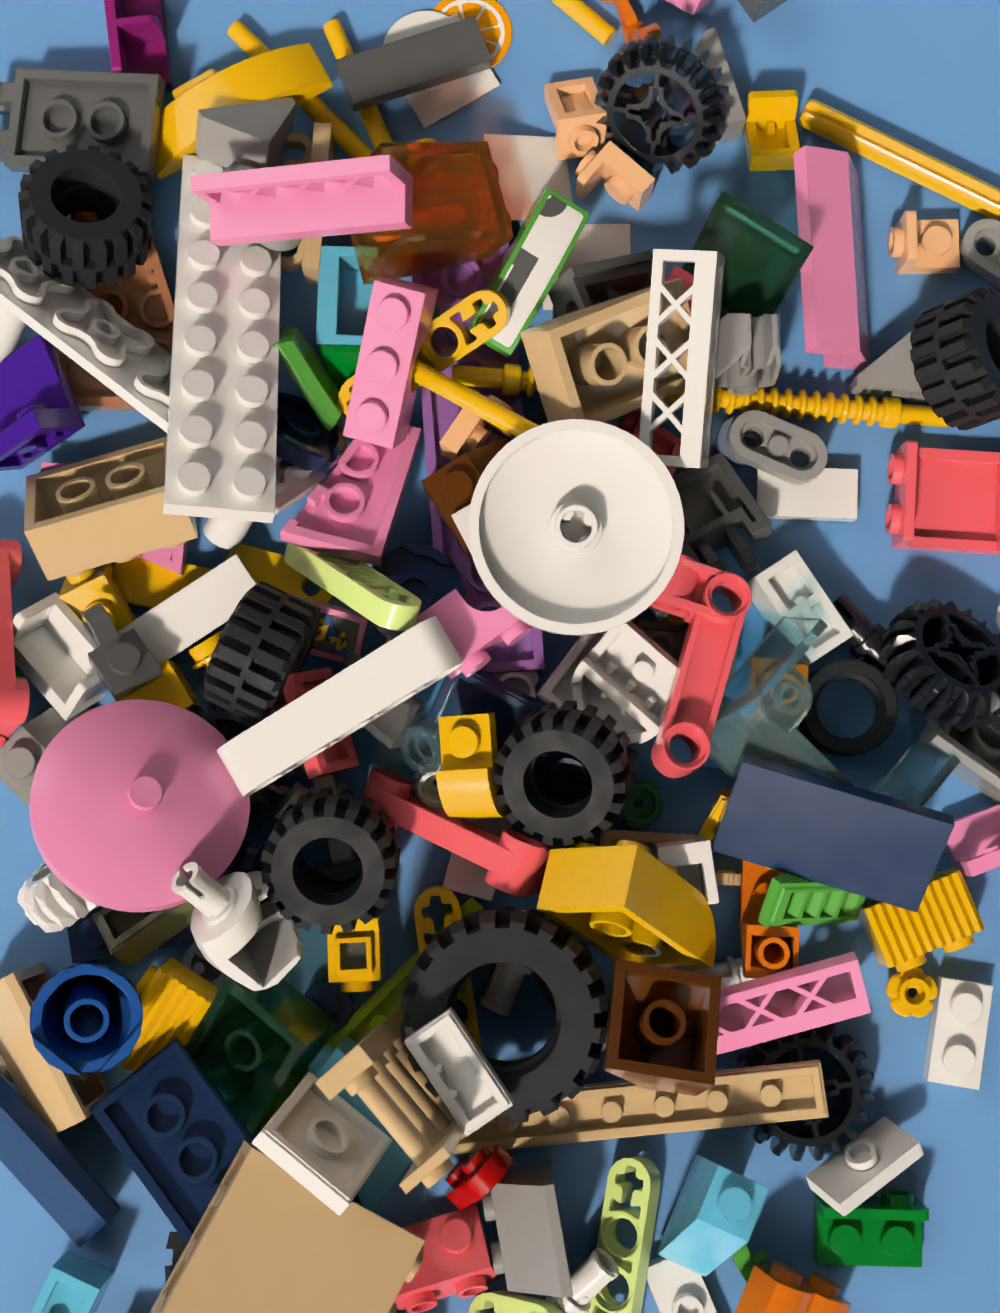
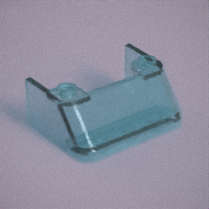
[709,616,960,807]

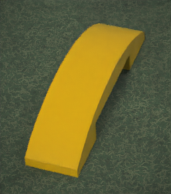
[155,43,333,180]

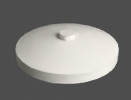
[468,419,684,636]

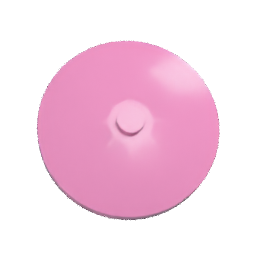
[29,699,250,912]

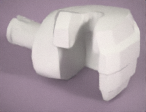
[171,862,304,991]

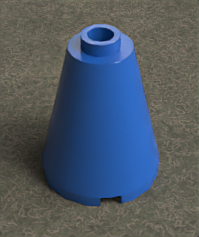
[30,963,143,1075]

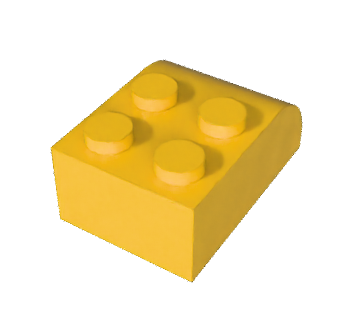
[536,840,716,969]

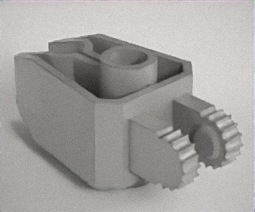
[715,313,781,395]

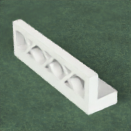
[639,249,725,468]

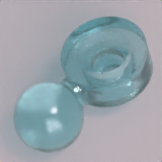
[372,720,442,776]

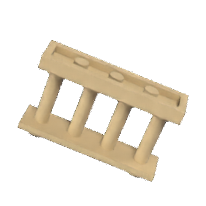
[315,1007,466,1194]

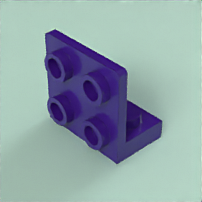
[0,335,86,471]

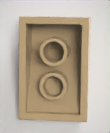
[520,278,691,423]

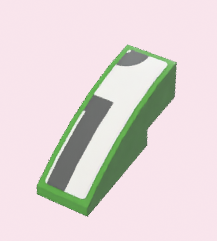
[466,187,590,358]

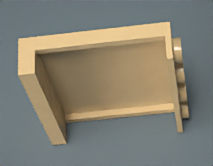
[150,1141,425,1313]

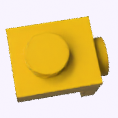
[743,90,800,171]
[58,563,136,631]

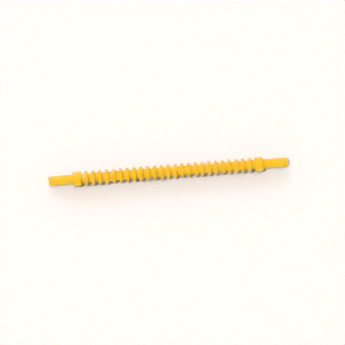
[451,363,948,429]

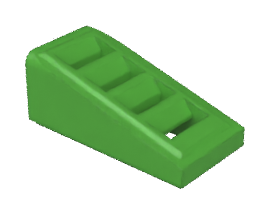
[758,873,866,927]

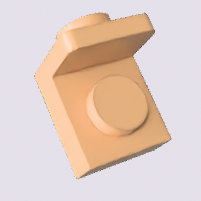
[544,77,607,160]
[575,141,655,211]
[888,210,960,275]
[439,395,514,461]

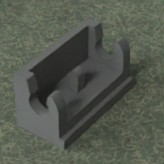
[548,250,653,317]

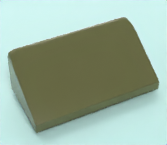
[92,902,195,966]

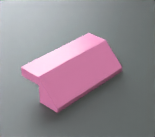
[794,145,871,371]

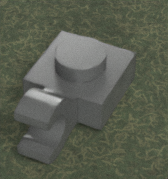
[81,603,162,702]

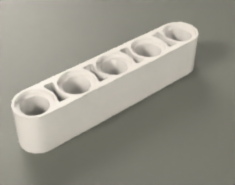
[217,616,464,797]

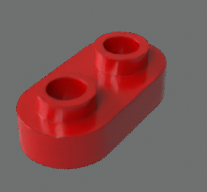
[444,1144,514,1210]

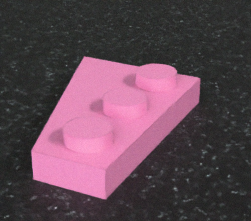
[280,426,421,566]

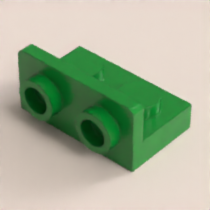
[813,1189,929,1267]

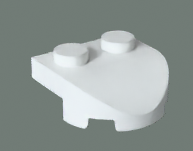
[571,621,678,744]

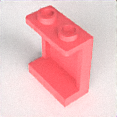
[885,440,1000,555]

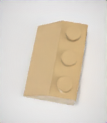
[24,436,198,581]
[0,962,109,1134]

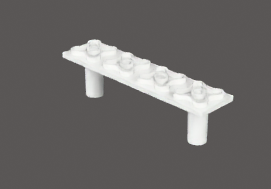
[0,236,326,550]

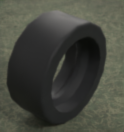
[799,659,898,756]

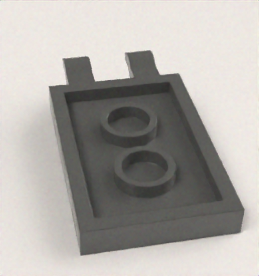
[0,68,166,179]

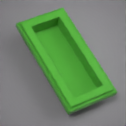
[273,326,342,431]

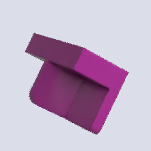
[104,0,174,92]

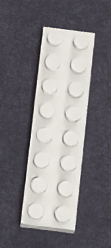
[163,154,281,523]

